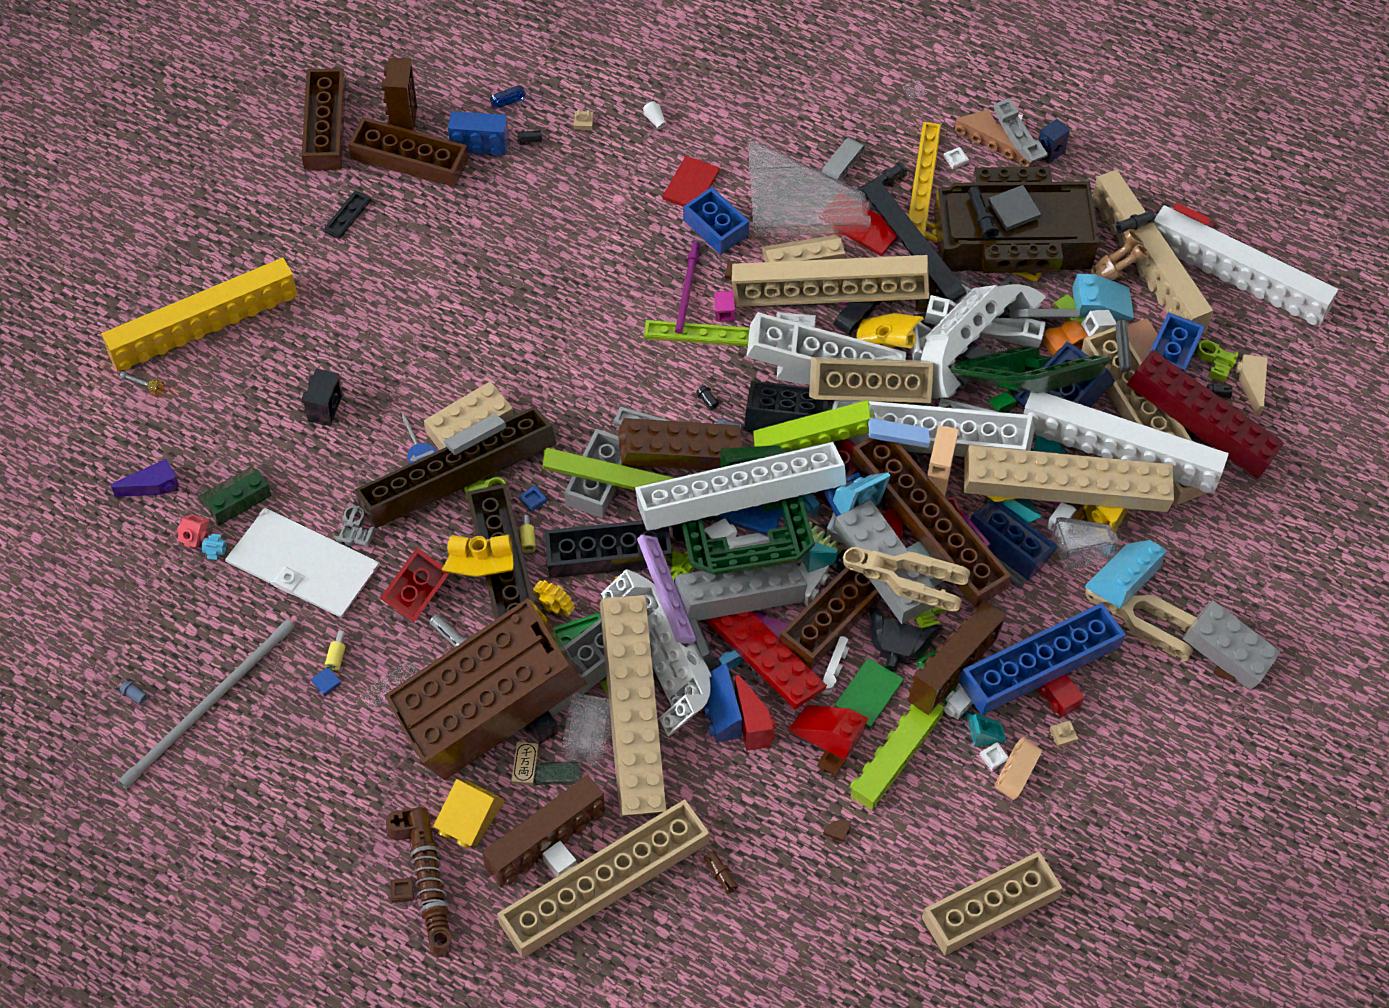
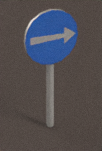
[402,414,437,464]

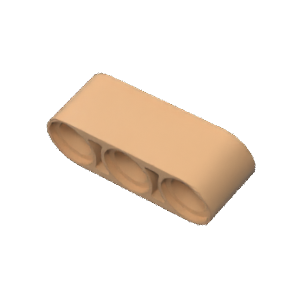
[995,737,1042,800]

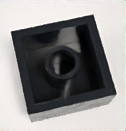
[302,368,343,427]

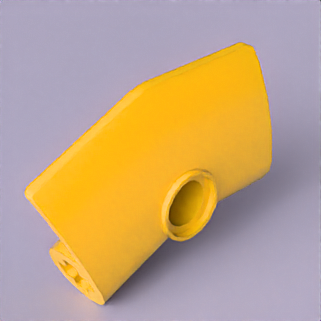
[856,313,924,349]
[442,534,514,577]

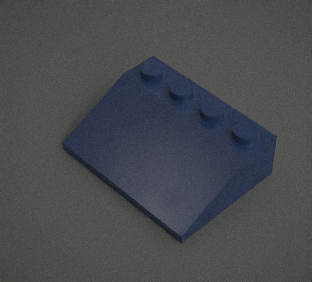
[1014,341,1115,408]

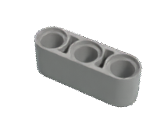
[821,137,865,185]

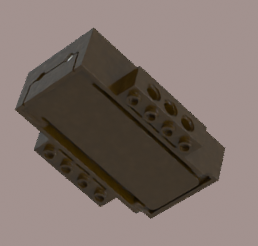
[933,167,1099,273]

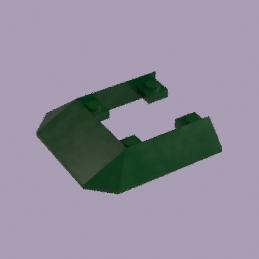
[951,346,1110,393]
[681,495,815,575]

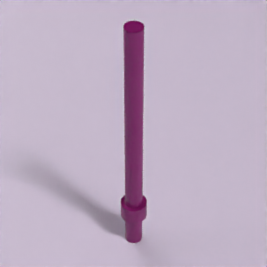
[675,241,700,334]

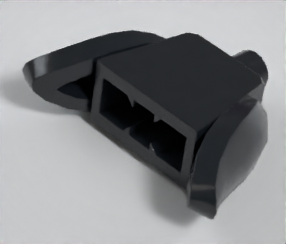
[869,607,944,671]

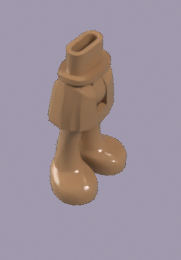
[1090,229,1149,281]

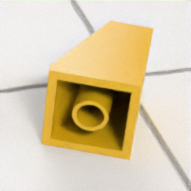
[1083,504,1129,542]
[433,779,505,848]

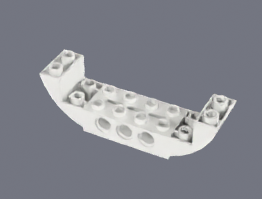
[921,284,1046,399]
[601,569,712,736]

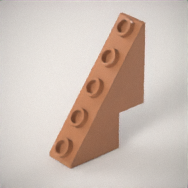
[955,109,1034,167]

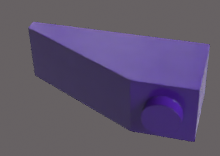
[110,459,179,497]

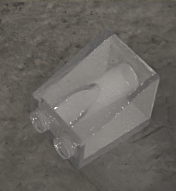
[1051,517,1118,572]
[561,693,612,765]

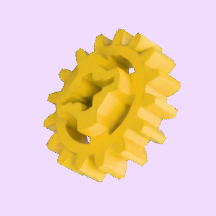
[533,580,575,617]

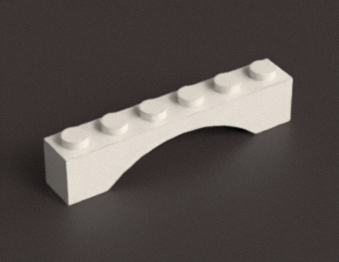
[924,295,1045,347]

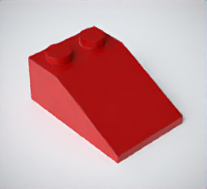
[380,548,450,623]
[734,675,776,751]
[788,705,869,760]

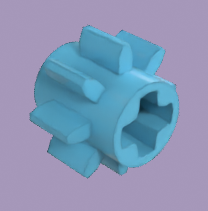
[202,533,226,560]

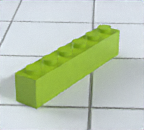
[753,400,875,453]
[850,704,945,810]

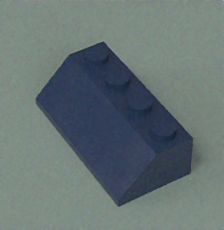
[970,500,1058,580]

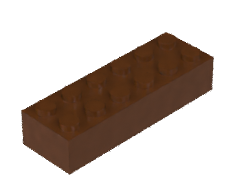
[301,68,346,170]
[348,117,468,187]
[618,418,743,470]
[779,568,882,669]
[908,601,1006,715]
[482,775,605,887]

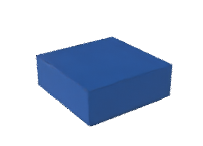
[519,485,547,512]
[311,667,341,696]

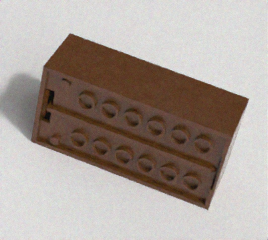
[384,598,587,780]

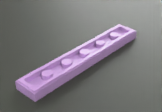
[637,535,696,644]

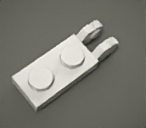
[822,636,849,695]

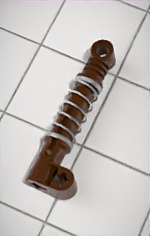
[386,807,452,957]

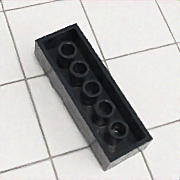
[545,520,673,578]

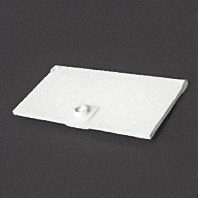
[225,508,380,618]

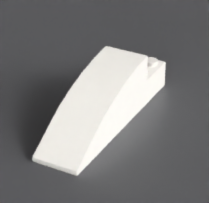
[747,312,906,385]

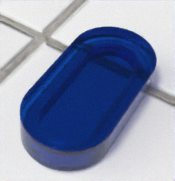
[489,86,526,109]

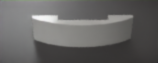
[993,98,1048,163]

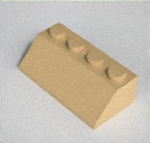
[761,235,845,262]

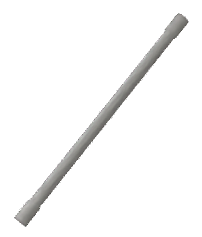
[117,619,295,790]

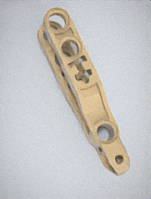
[843,547,970,611]
[1085,588,1196,661]

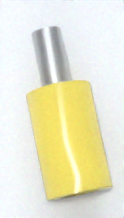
[519,515,536,553]
[324,631,346,671]

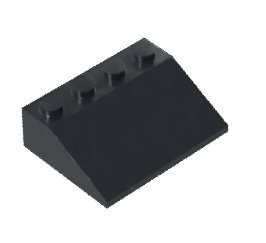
[744,381,828,432]

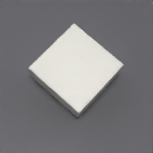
[943,147,969,169]
[979,742,1009,771]

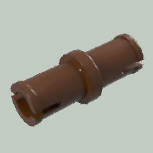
[704,851,739,894]

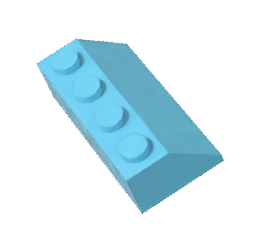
[1085,540,1167,609]

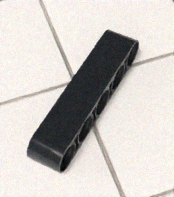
[834,301,882,336]

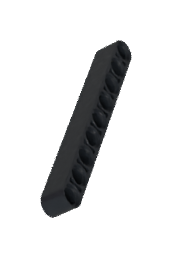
[861,178,967,302]

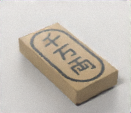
[511,742,539,786]

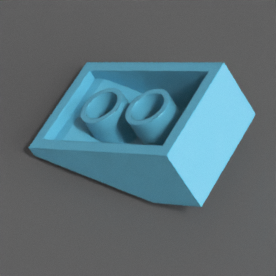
[1072,274,1134,320]
[833,473,890,514]

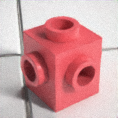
[177,514,209,548]

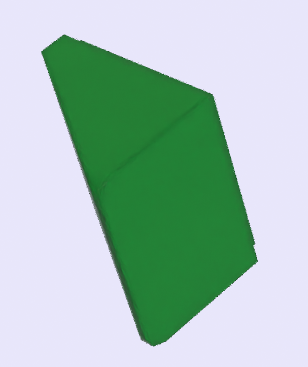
[988,392,1017,413]

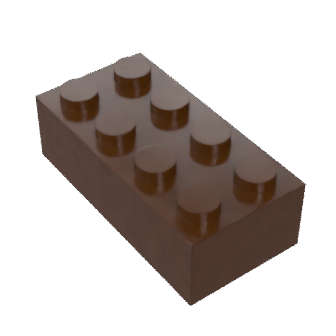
[382,57,418,131]

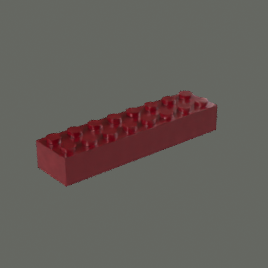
[1126,350,1284,479]

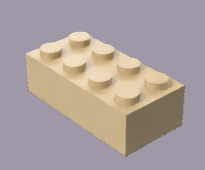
[424,381,513,450]

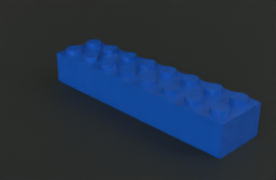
[958,603,1126,715]

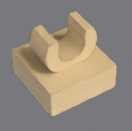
[574,110,594,130]
[1050,721,1078,747]

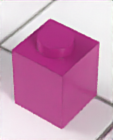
[714,291,735,321]

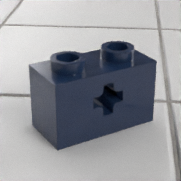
[1039,119,1070,163]

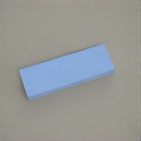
[868,418,930,448]

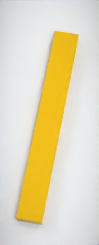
[909,122,941,237]

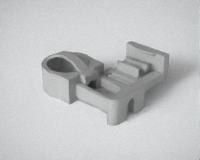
[335,506,375,547]

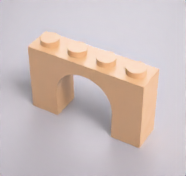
[928,425,959,497]

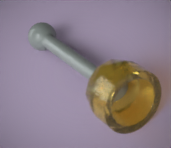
[120,372,165,396]

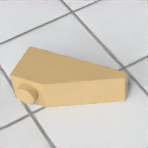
[1236,354,1267,416]

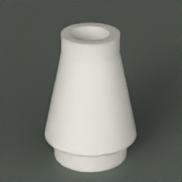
[643,101,667,130]

